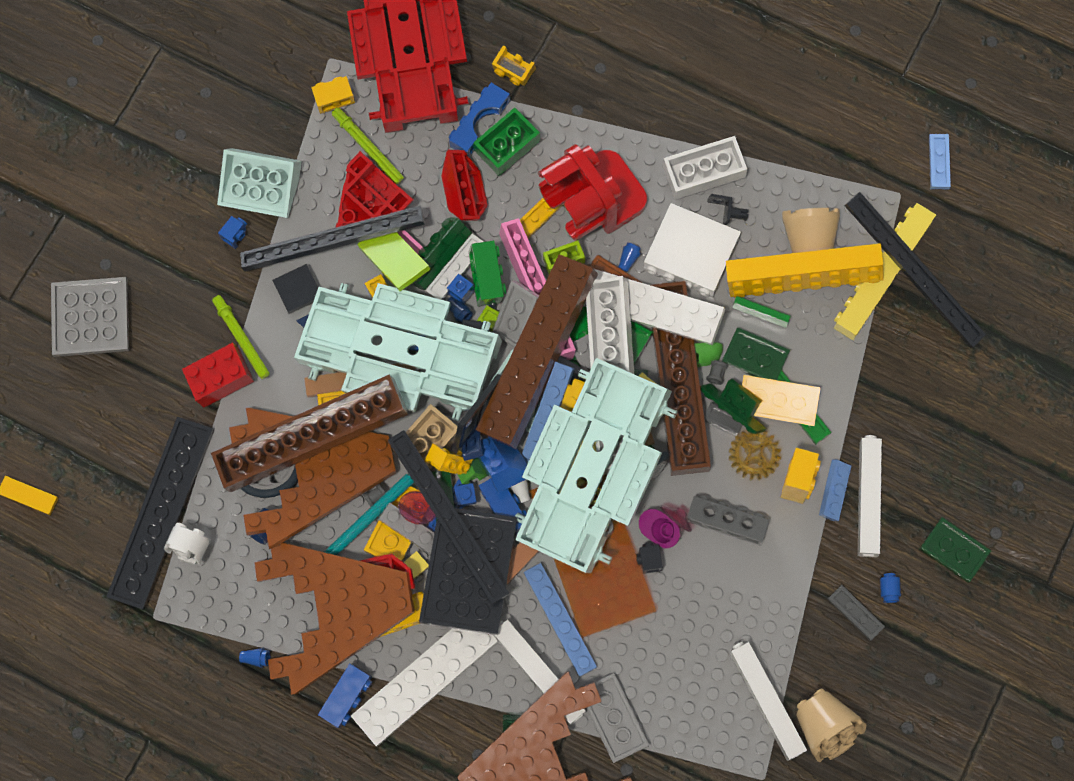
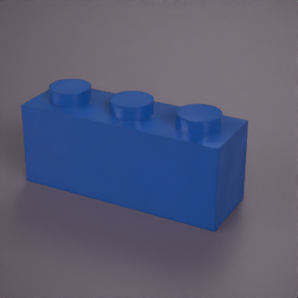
[478,479,527,535]
[318,663,372,728]

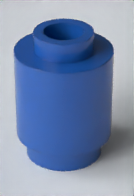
[880,573,901,603]

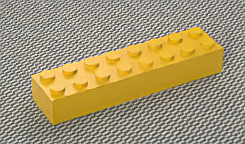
[726,243,883,298]

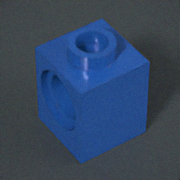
[447,273,475,304]

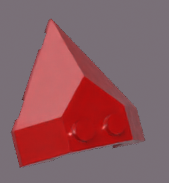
[336,151,414,227]

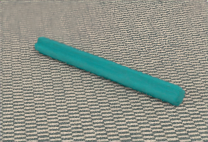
[324,474,414,555]

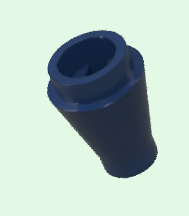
[447,297,473,323]

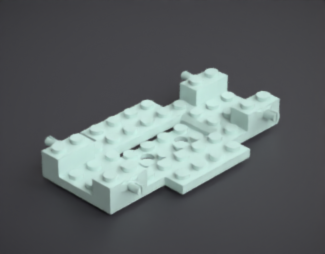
[294,283,502,421]
[515,358,677,573]

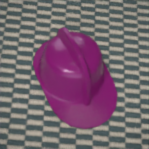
[639,509,681,548]

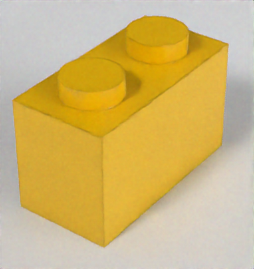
[311,76,355,114]

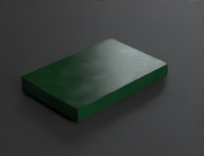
[722,327,790,380]
[920,517,991,583]

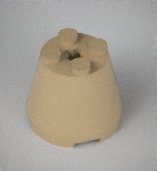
[782,208,840,253]
[796,689,866,762]

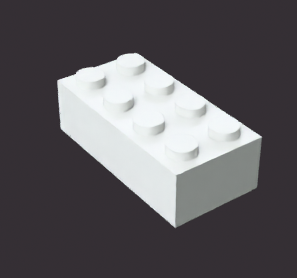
[663,136,747,200]

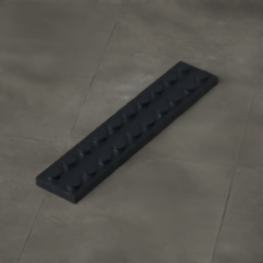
[106,417,214,610]

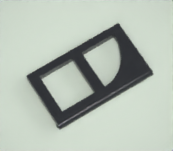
[452,374,501,454]

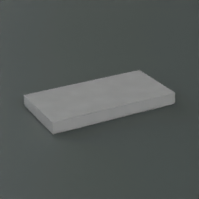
[586,673,649,764]

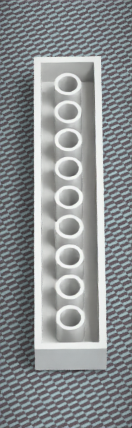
[586,276,634,475]

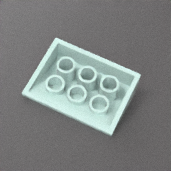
[217,148,302,218]

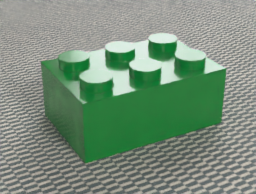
[473,107,540,176]
[468,241,506,307]

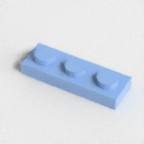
[929,134,951,189]

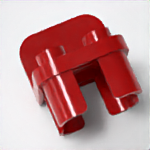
[538,144,647,241]

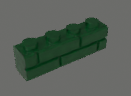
[413,217,472,290]

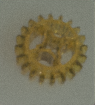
[728,431,781,481]

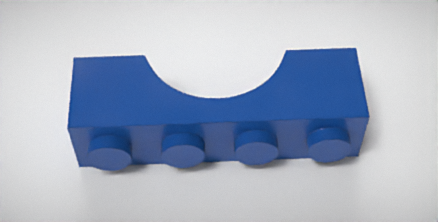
[449,82,510,157]

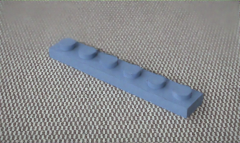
[522,361,575,465]
[524,563,597,677]

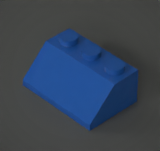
[478,437,527,493]

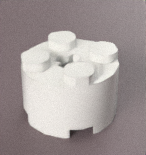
[164,523,210,564]

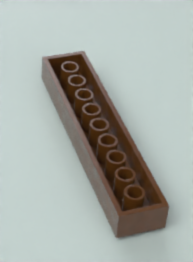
[476,254,598,449]
[650,281,711,476]
[211,374,408,492]

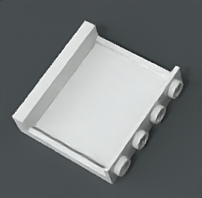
[643,203,741,297]

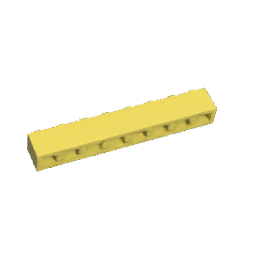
[834,203,936,340]

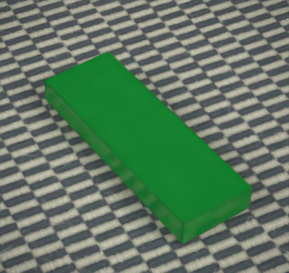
[733,296,790,328]

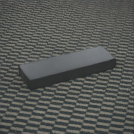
[827,585,885,641]

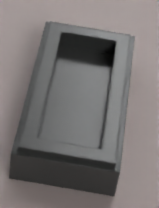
[704,402,743,436]

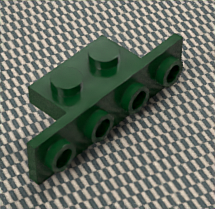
[700,379,767,434]

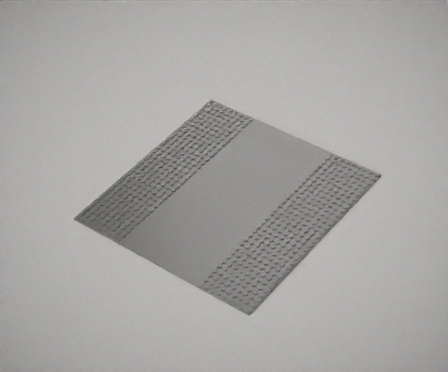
[153,59,901,780]

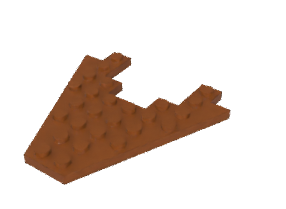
[229,408,396,549]
[254,542,415,695]
[458,671,632,781]

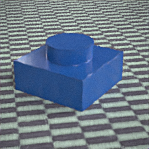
[454,483,477,507]

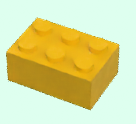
[780,448,821,504]

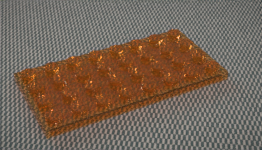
[530,474,656,638]

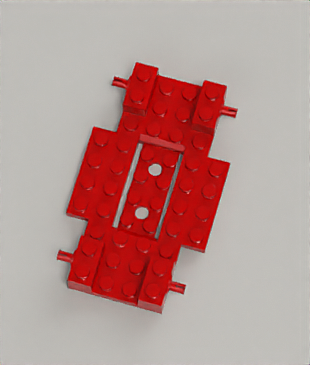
[347,0,469,133]

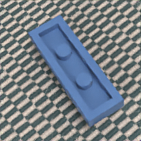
[819,459,851,521]

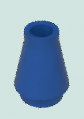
[618,242,641,272]
[239,648,270,668]

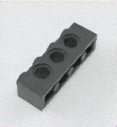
[686,495,769,546]

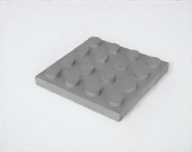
[51,277,129,357]

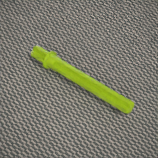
[332,108,404,184]
[212,295,270,379]

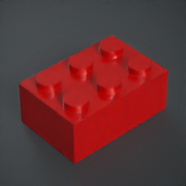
[182,342,254,408]

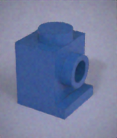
[218,216,247,249]

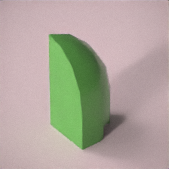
[694,342,723,367]
[457,450,487,484]

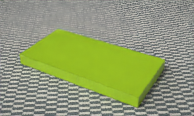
[357,232,430,292]

